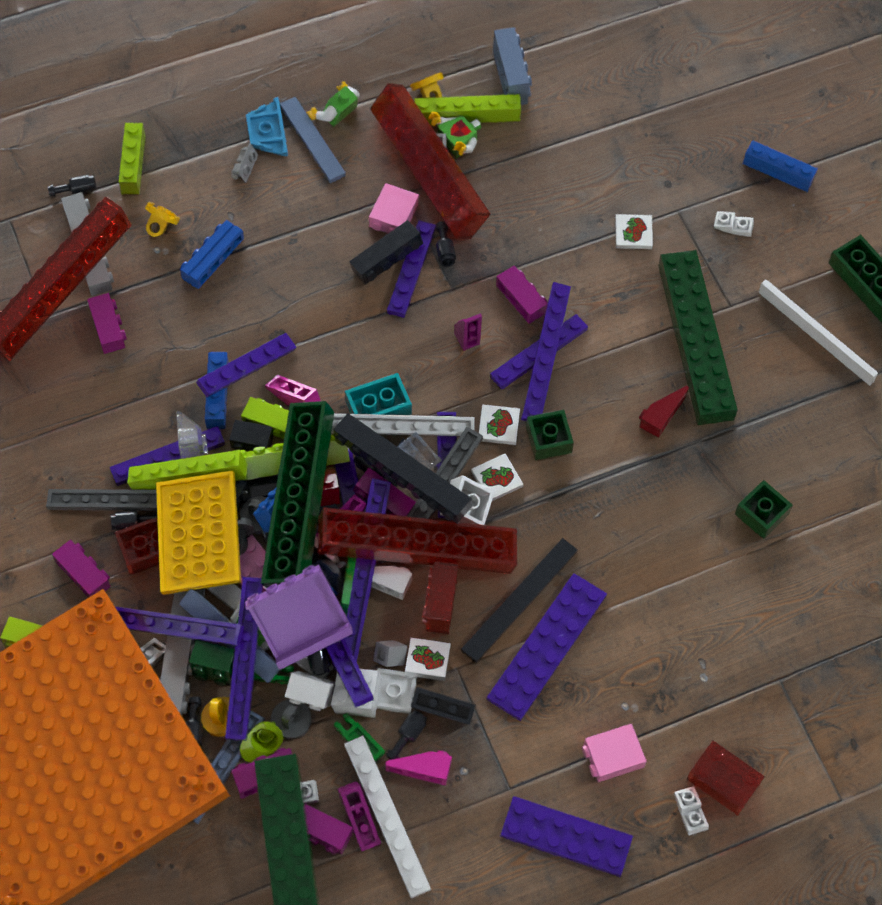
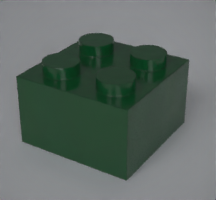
[526,409,574,460]
[735,480,793,539]
[189,640,235,686]

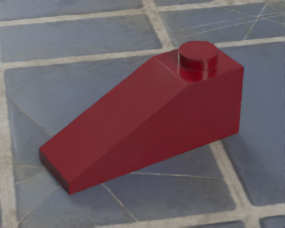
[639,386,689,438]
[320,465,340,506]

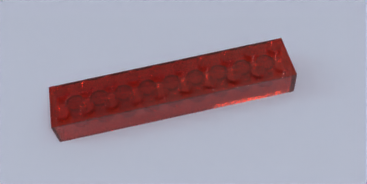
[370,83,491,239]
[0,196,132,362]
[317,508,517,574]

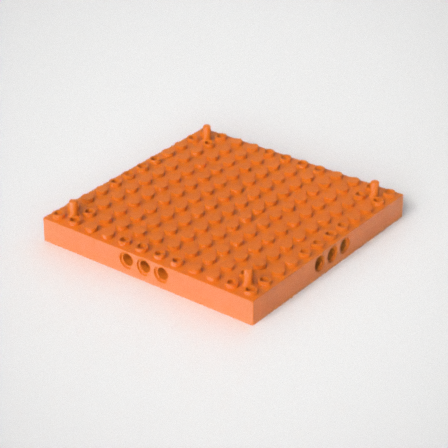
[0,589,230,905]

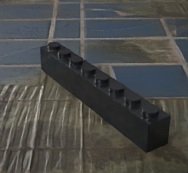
[333,413,472,524]

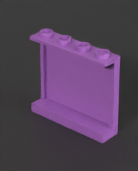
[245,565,353,670]

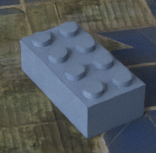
[493,27,532,105]

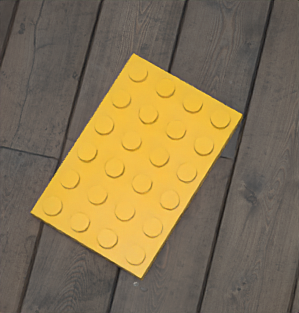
[156,470,241,595]

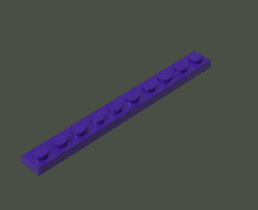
[334,478,391,671]

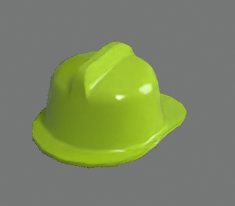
[240,721,283,763]

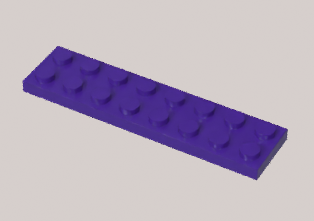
[487,573,607,721]

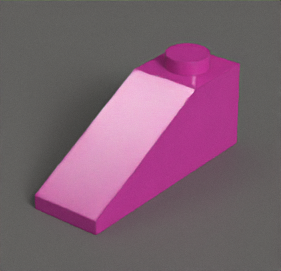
[265,375,321,406]
[385,751,452,786]

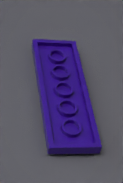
[500,796,633,877]

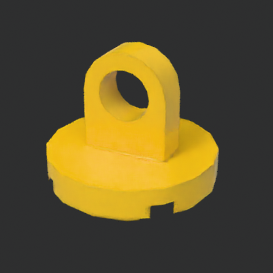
[410,72,444,98]
[145,202,180,237]
[201,697,230,737]

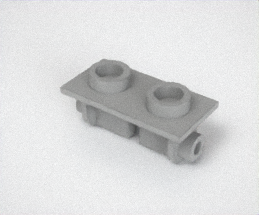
[231,143,258,183]

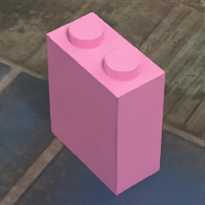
[369,183,419,233]
[582,724,646,782]

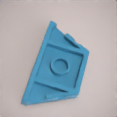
[246,97,288,157]

